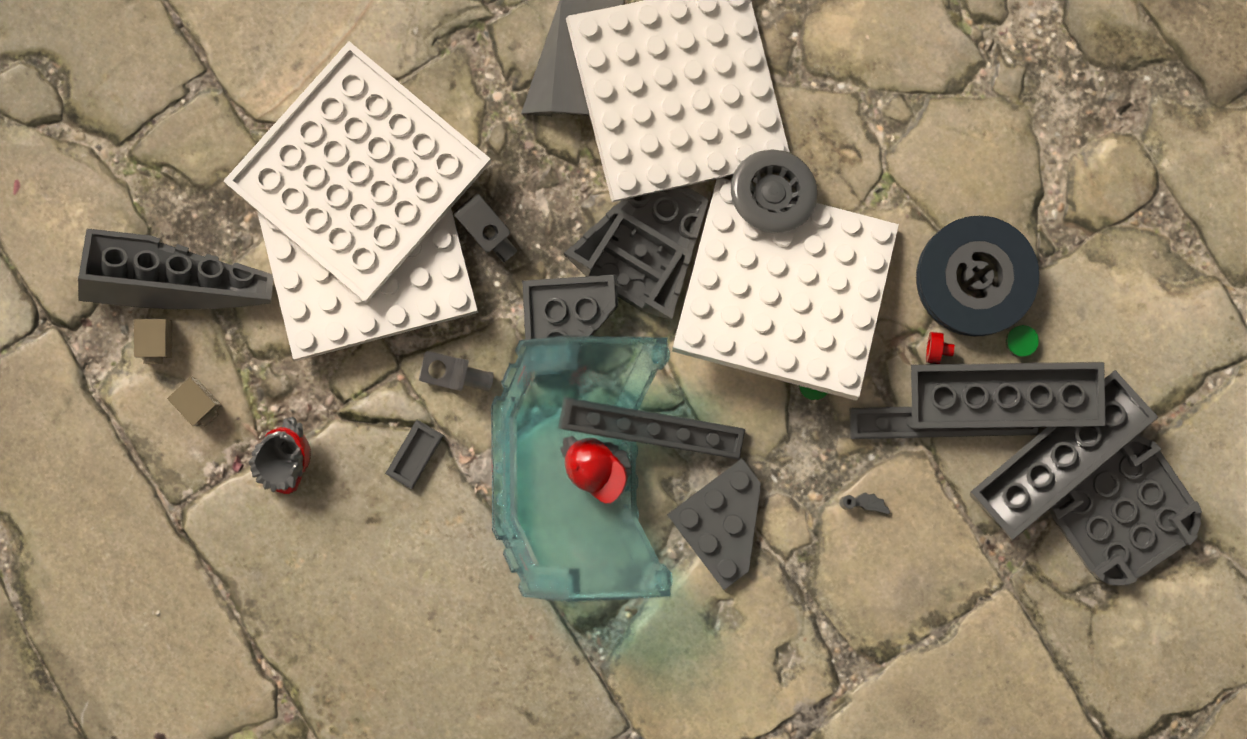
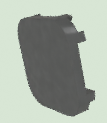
[1049,436,1203,586]

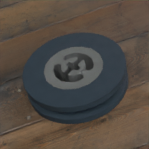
[916,215,1040,337]

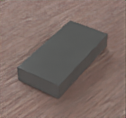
[385,420,444,489]

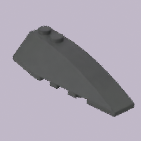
[78,228,274,310]

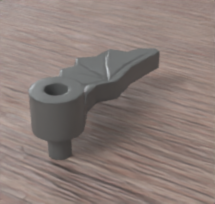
[839,492,890,515]

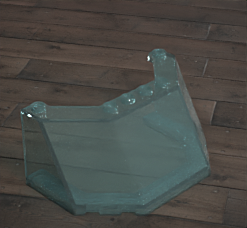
[491,336,673,602]

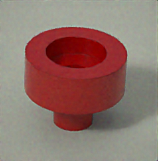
[926,332,955,364]

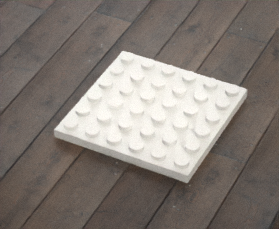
[566,0,790,202]
[224,41,491,304]
[672,178,899,401]
[257,209,478,361]

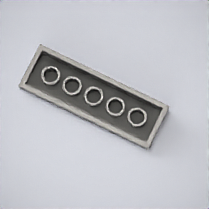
[911,362,1105,428]
[970,370,1158,541]

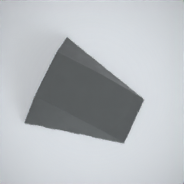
[521,0,625,117]
[563,186,709,320]

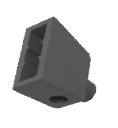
[453,193,518,263]

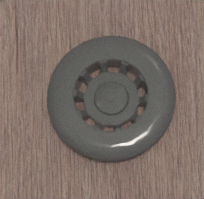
[731,149,818,233]

